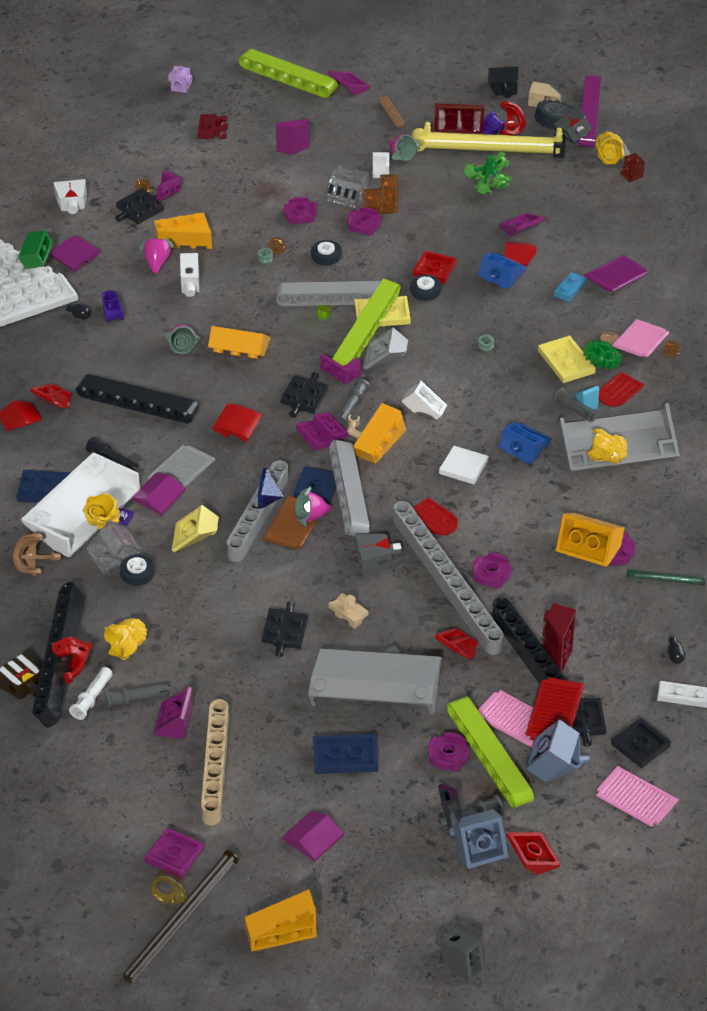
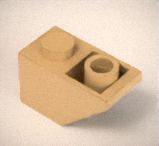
[528,82,561,107]

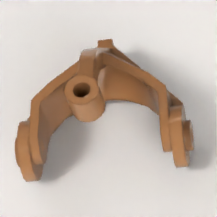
[13,533,61,576]

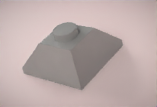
[363,327,408,370]

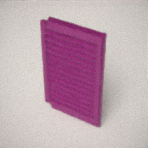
[584,255,648,292]

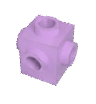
[168,66,192,93]

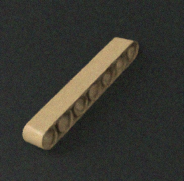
[201,699,229,826]

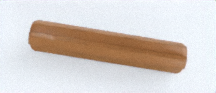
[380,96,405,128]

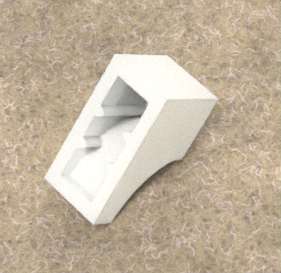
[401,381,447,420]

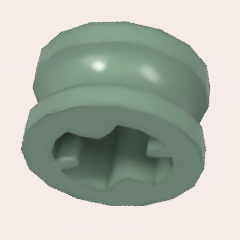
[258,248,273,264]
[478,335,494,351]

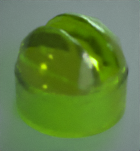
[317,305,331,320]

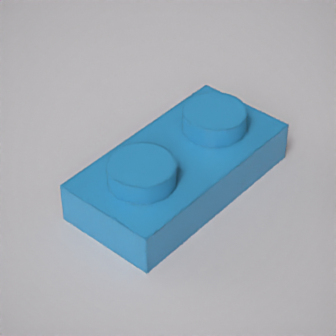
[554,272,586,302]

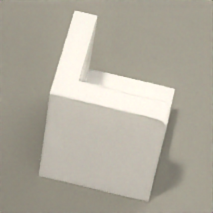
[373,152,389,178]

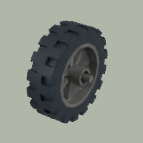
[535,100,574,130]

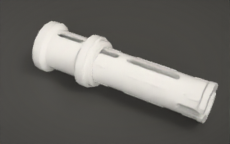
[69,667,113,720]

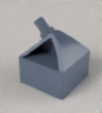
[525,720,590,782]
[450,809,509,869]

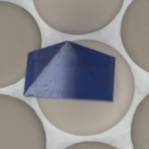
[258,468,284,509]

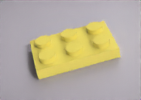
[354,296,411,326]
[538,336,596,383]

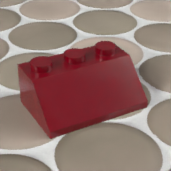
[434,103,484,134]
[542,603,576,673]

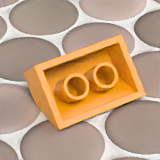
[208,326,271,359]
[556,513,625,567]

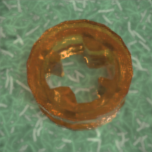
[135,179,151,193]
[269,237,285,254]
[664,341,680,357]

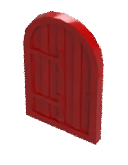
[599,372,644,407]
[413,497,458,535]

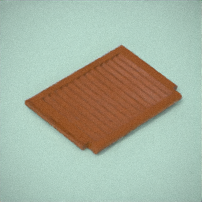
[263,496,318,549]

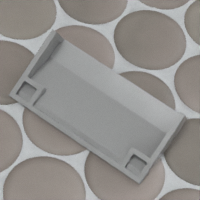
[556,403,680,472]
[308,649,442,715]

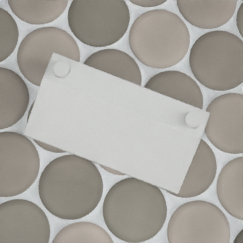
[21,452,140,557]

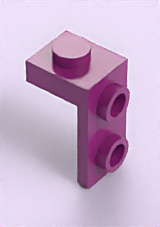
[156,170,182,201]
[320,354,361,385]

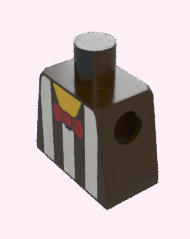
[0,651,41,699]

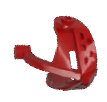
[500,101,526,136]
[52,637,93,684]

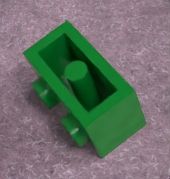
[18,230,53,269]

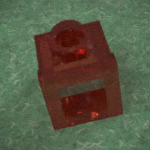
[620,153,645,182]

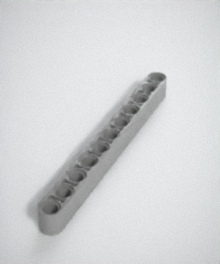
[393,501,503,655]

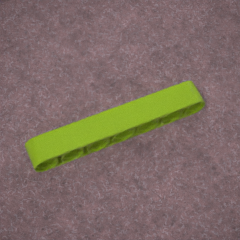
[238,49,338,98]
[332,279,401,366]
[447,696,534,809]

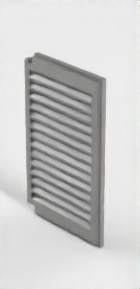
[147,445,215,488]

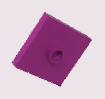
[144,827,205,879]

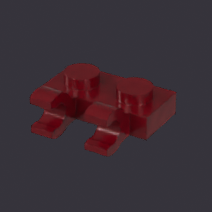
[198,114,228,139]

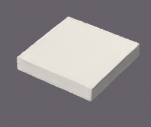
[439,446,489,484]

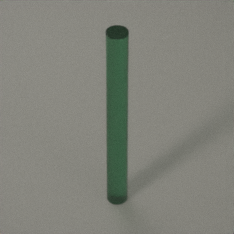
[626,569,706,585]

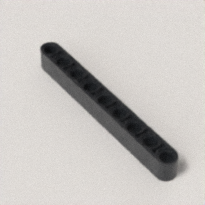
[32,582,85,728]

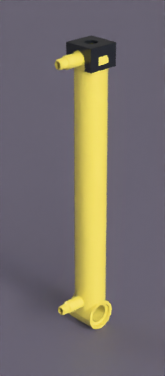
[411,121,566,158]

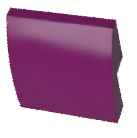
[50,235,100,272]
[296,412,349,451]

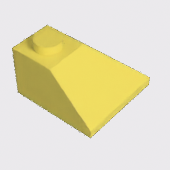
[171,505,219,552]

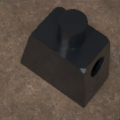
[488,66,519,98]

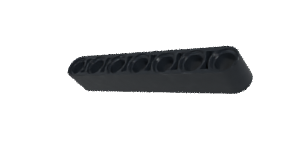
[76,374,199,424]
[492,597,568,685]

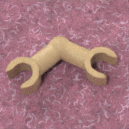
[347,414,363,438]

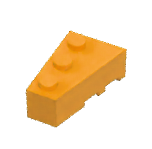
[154,212,212,249]
[353,403,406,464]
[244,889,317,952]

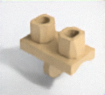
[329,593,368,629]

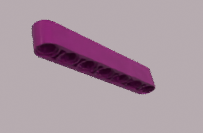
[578,75,601,148]

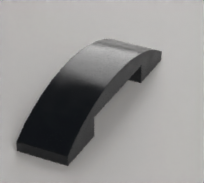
[438,784,462,829]

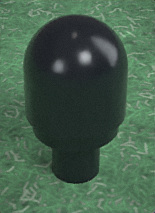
[66,304,91,320]
[667,637,685,664]

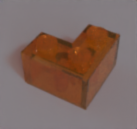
[363,174,398,214]

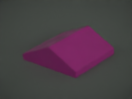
[327,71,371,96]
[276,119,309,154]
[499,212,546,237]
[132,473,186,515]
[283,811,344,862]

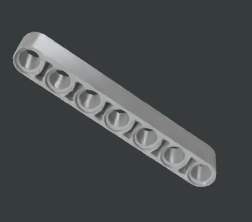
[276,281,393,306]
[329,439,369,537]
[227,460,289,562]

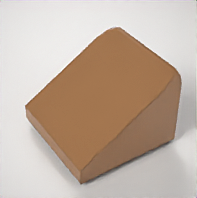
[600,331,619,349]

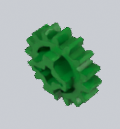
[583,340,622,370]

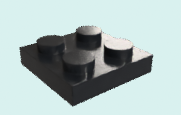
[611,718,671,769]

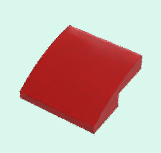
[212,403,262,443]

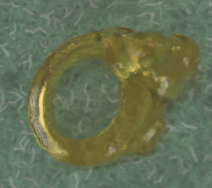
[150,876,188,904]

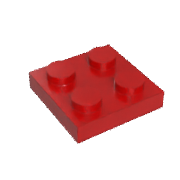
[413,250,457,284]

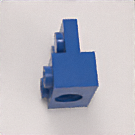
[478,252,526,289]
[499,422,552,463]

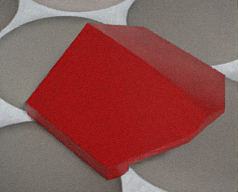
[505,241,537,266]
[30,383,72,409]
[0,400,41,432]
[434,627,478,660]

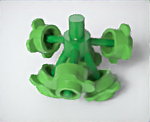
[464,152,512,194]

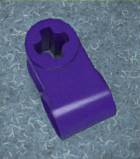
[482,111,505,135]
[102,290,124,323]

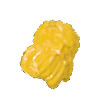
[596,131,624,165]
[587,428,628,464]
[82,492,120,531]
[104,618,147,660]

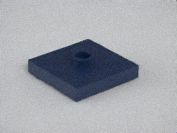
[294,467,336,503]

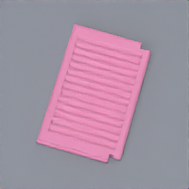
[612,319,669,357]
[478,690,534,748]
[596,766,679,827]

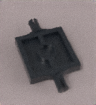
[115,188,164,225]
[280,373,328,418]
[262,602,308,657]
[572,693,606,747]

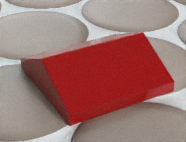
[506,832,561,875]

